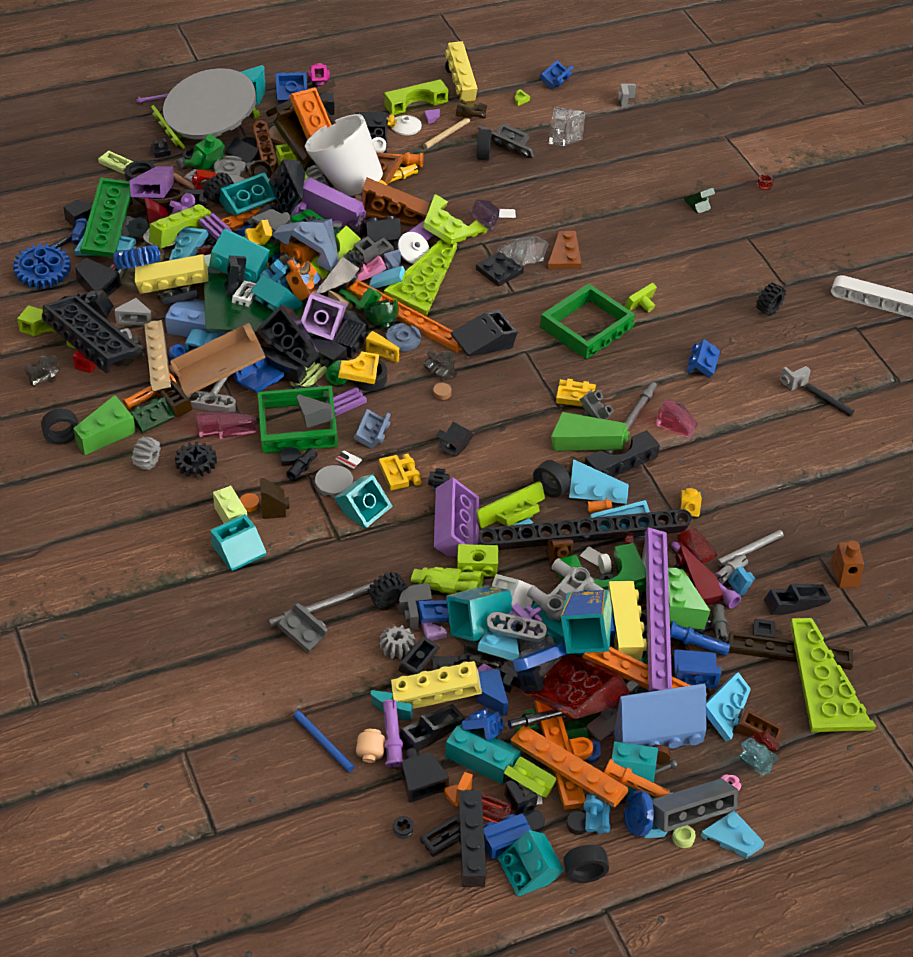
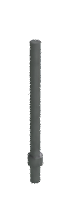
[605,382,657,455]
[268,583,374,628]

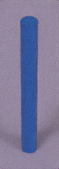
[293,710,355,773]

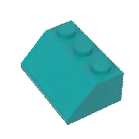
[219,173,276,215]
[209,229,270,283]
[445,725,523,785]

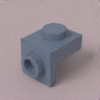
[384,250,401,271]

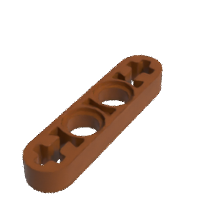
[253,120,277,170]

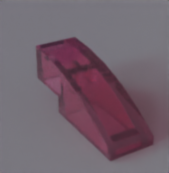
[195,412,256,439]

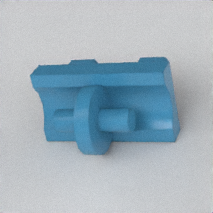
[259,259,290,288]
[584,794,611,834]

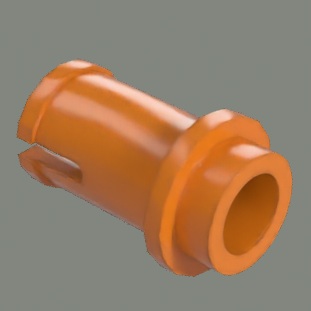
[587,498,612,514]

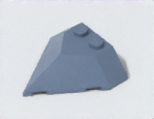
[272,218,339,272]

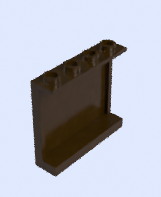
[273,98,335,169]

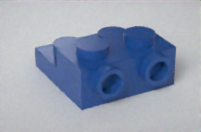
[275,72,307,103]

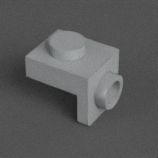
[617,84,636,107]
[780,366,811,391]

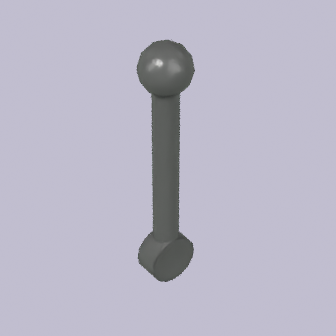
[655,760,678,774]

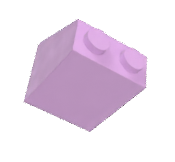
[301,292,348,340]

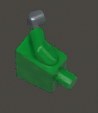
[176,134,225,171]

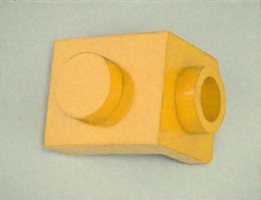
[245,220,272,245]
[680,488,702,517]

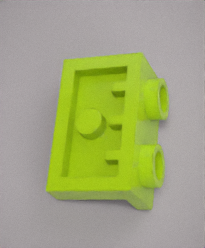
[504,757,557,798]

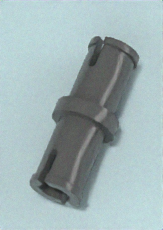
[711,604,729,643]

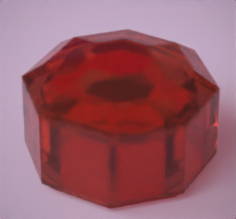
[757,174,774,189]

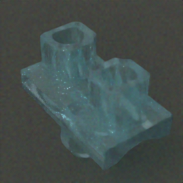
[740,737,779,775]

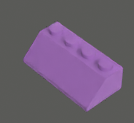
[434,477,479,557]

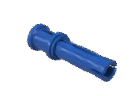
[670,620,730,656]

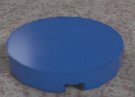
[624,791,654,837]

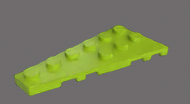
[384,239,457,316]
[790,618,876,732]

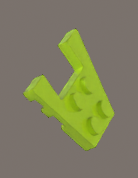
[423,194,489,244]

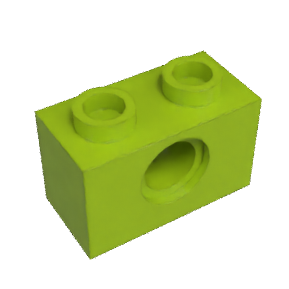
[457,544,498,577]

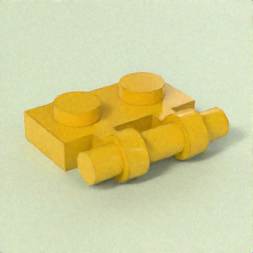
[556,379,596,407]
[379,454,422,491]

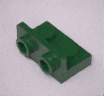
[131,397,175,434]

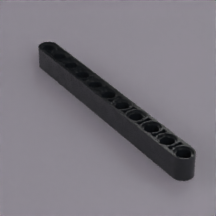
[478,509,692,550]

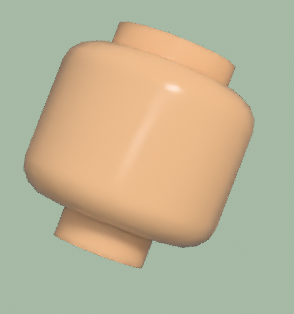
[356,729,386,763]

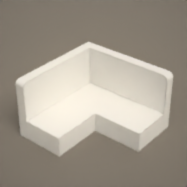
[492,574,533,626]

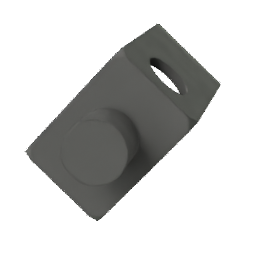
[251,209,291,245]

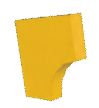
[338,351,379,384]

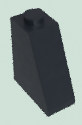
[75,258,121,297]

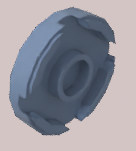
[385,323,421,352]

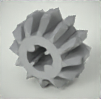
[306,165,330,186]
[132,437,161,470]
[380,625,415,660]

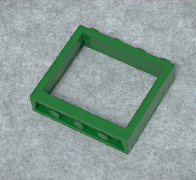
[540,283,635,359]
[258,386,338,454]

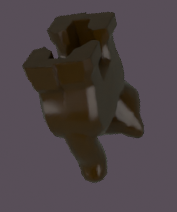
[455,99,487,118]

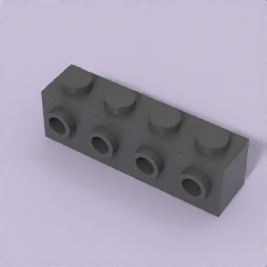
[652,778,738,832]

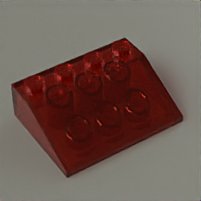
[524,653,630,719]

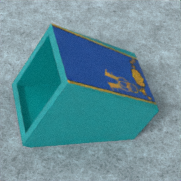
[446,585,512,641]
[561,590,612,654]

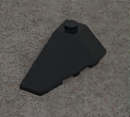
[256,305,321,368]

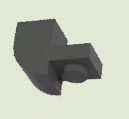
[354,236,394,264]
[399,583,432,630]

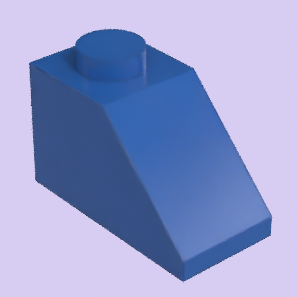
[476,669,508,716]

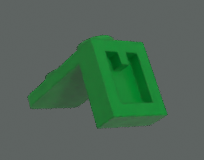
[340,287,382,312]

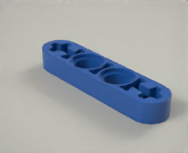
[512,641,567,672]

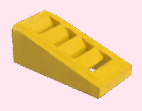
[366,331,399,363]

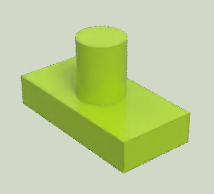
[624,283,657,312]

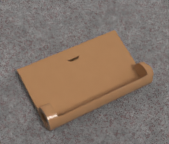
[169,323,266,396]

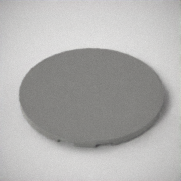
[163,68,256,139]

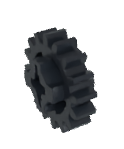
[175,441,217,478]

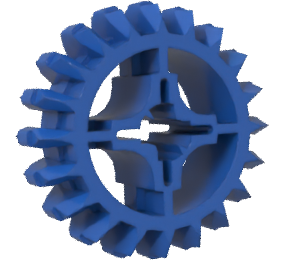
[113,245,161,270]

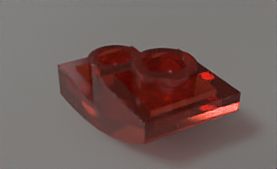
[677,527,717,563]

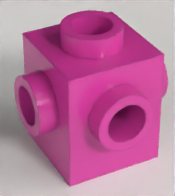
[308,63,330,87]

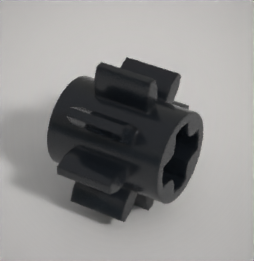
[343,250,364,269]
[428,468,450,491]

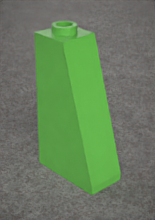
[551,412,630,451]

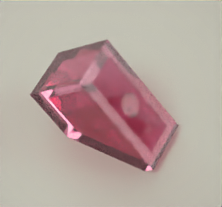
[656,398,697,438]

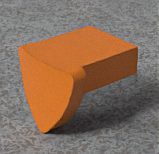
[444,772,473,807]

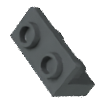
[277,603,328,654]

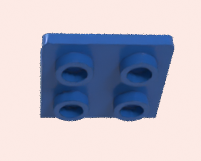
[233,349,284,392]
[674,650,721,689]

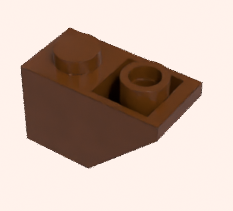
[546,538,573,571]

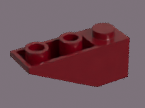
[675,546,723,605]

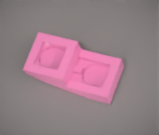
[355,256,386,282]

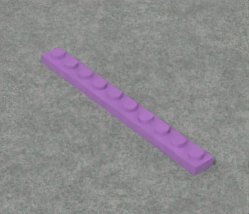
[645,528,672,692]

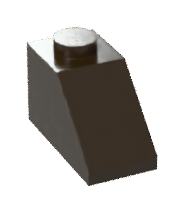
[260,478,289,519]

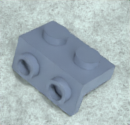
[353,409,391,449]

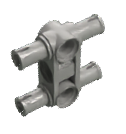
[526,558,604,621]

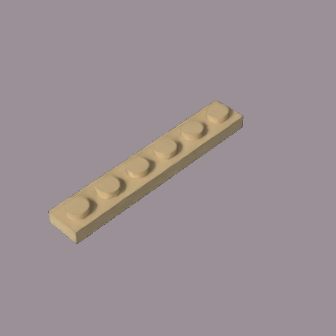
[144,320,171,391]

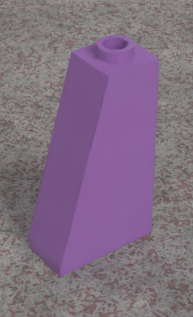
[130,166,174,198]
[302,177,366,226]

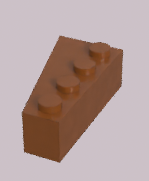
[361,177,430,226]

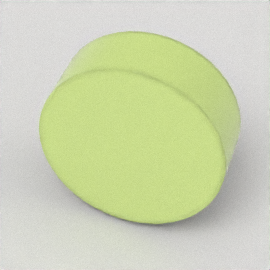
[672,825,695,848]

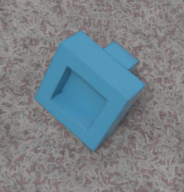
[728,567,756,595]

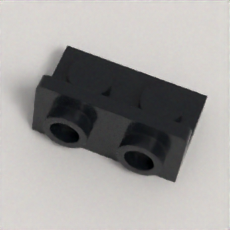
[224,255,247,297]

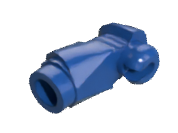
[71,218,88,245]

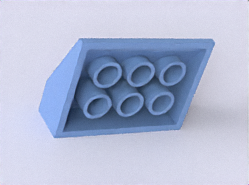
[165,298,231,337]
[614,684,706,749]

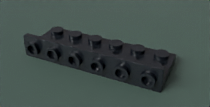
[42,295,141,373]

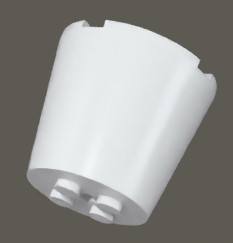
[305,114,383,196]

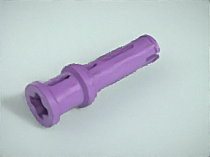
[383,699,403,768]

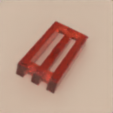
[471,789,513,823]

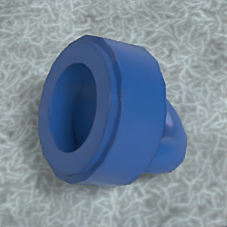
[168,344,186,362]

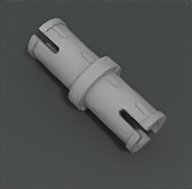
[714,554,748,584]

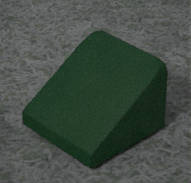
[564,720,588,740]

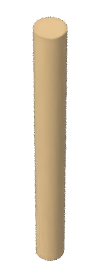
[423,118,470,149]

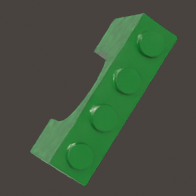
[557,543,646,593]

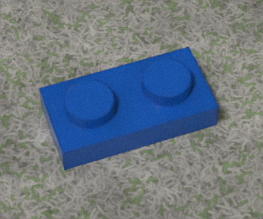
[417,600,449,623]

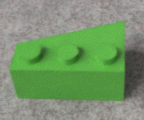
[73,395,136,455]
[668,568,710,630]

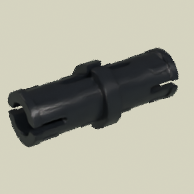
[286,448,318,481]

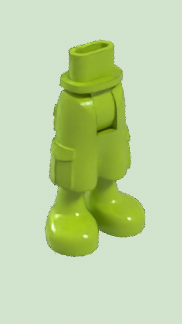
[411,567,484,595]

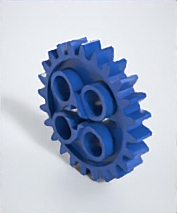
[13,243,71,289]

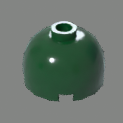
[362,298,399,328]

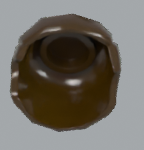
[249,160,273,180]

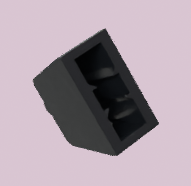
[401,748,449,803]

